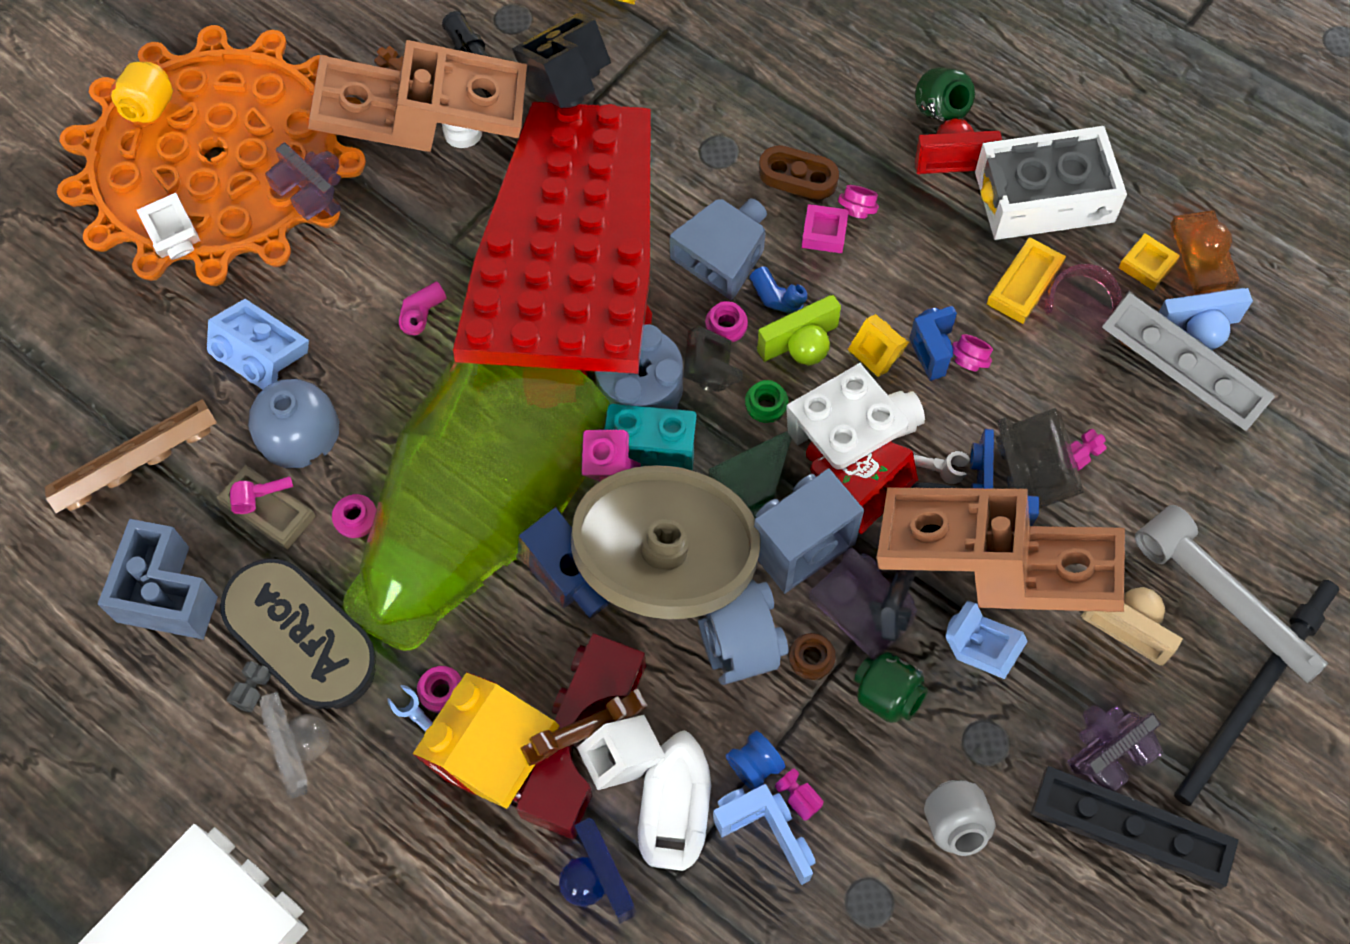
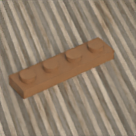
[45,399,217,513]

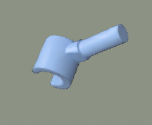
[387,685,433,732]

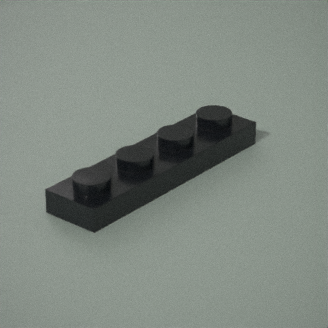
[1030,766,1239,890]

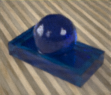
[559,818,636,924]

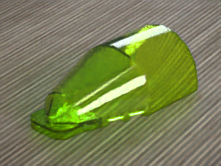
[343,357,610,651]

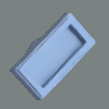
[1159,288,1253,350]

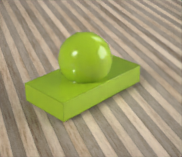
[757,295,841,366]

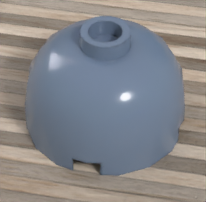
[248,379,339,468]

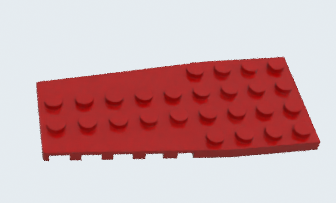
[453,102,651,374]

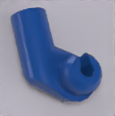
[750,267,808,314]

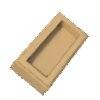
[1081,587,1183,666]

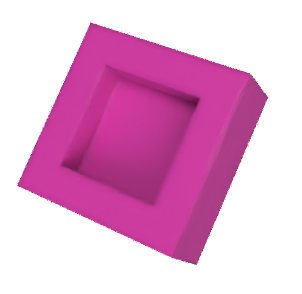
[801,204,849,253]

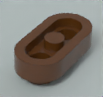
[759,145,839,200]

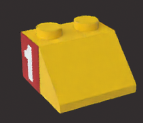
[413,672,560,809]

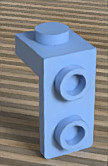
[713,784,816,885]

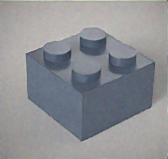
[754,468,864,594]

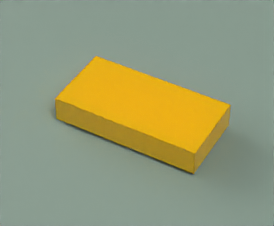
[986,237,1066,324]

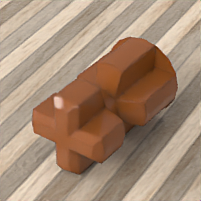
[374,45,403,71]

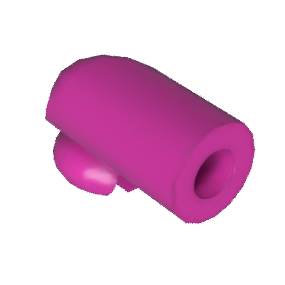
[399,281,447,336]

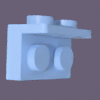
[207,299,309,390]

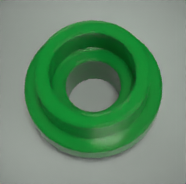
[745,380,788,423]

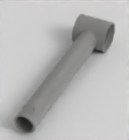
[1135,505,1329,683]

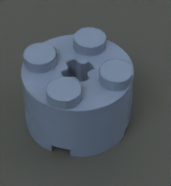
[595,324,683,414]
[698,579,789,685]

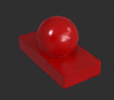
[915,118,1002,174]

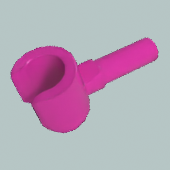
[230,476,293,514]

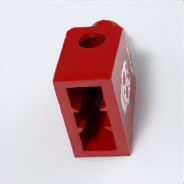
[806,442,918,534]

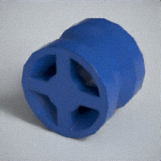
[726,731,786,791]

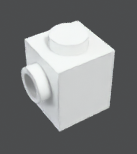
[577,715,666,790]

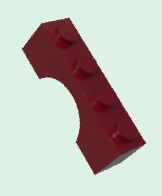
[513,633,646,840]

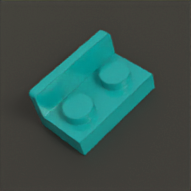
[605,404,697,471]

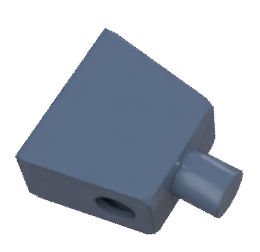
[669,198,767,301]

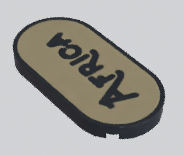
[220,559,376,710]

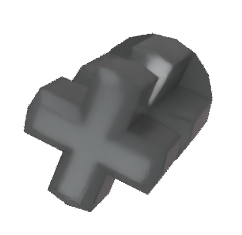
[226,661,272,712]

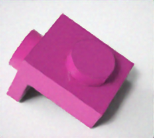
[582,430,641,482]

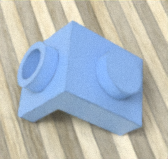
[946,600,1027,679]

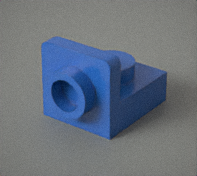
[909,306,957,381]

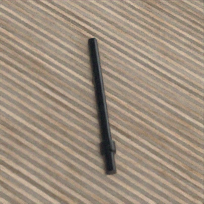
[1174,580,1340,806]

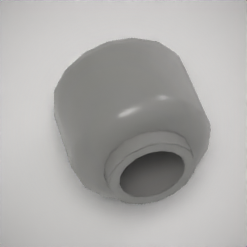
[924,780,996,856]

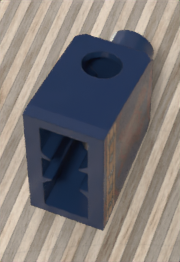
[518,507,610,619]

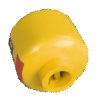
[110,62,173,123]

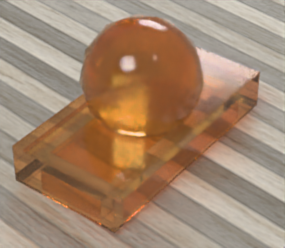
[1171,210,1240,294]

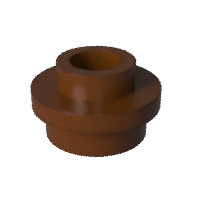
[789,633,836,680]

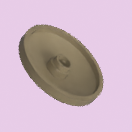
[571,466,760,619]

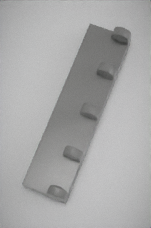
[1102,291,1275,431]

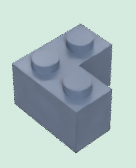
[98,519,218,639]

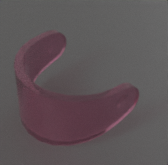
[1045,264,1122,314]

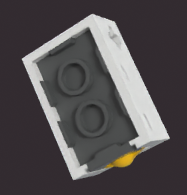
[975,126,1127,240]

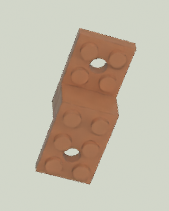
[308,40,527,152]
[877,488,1125,612]

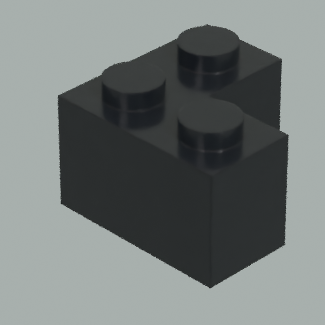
[512,13,611,108]

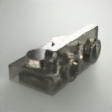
[996,408,1084,509]

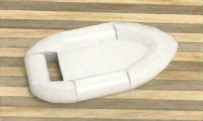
[637,730,712,871]

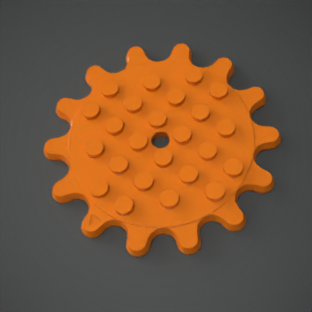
[57,25,366,286]

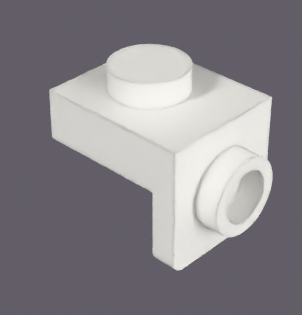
[137,193,201,260]

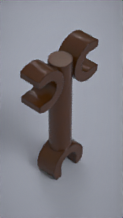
[520,689,647,766]

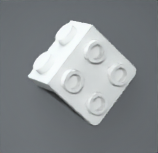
[786,363,909,469]

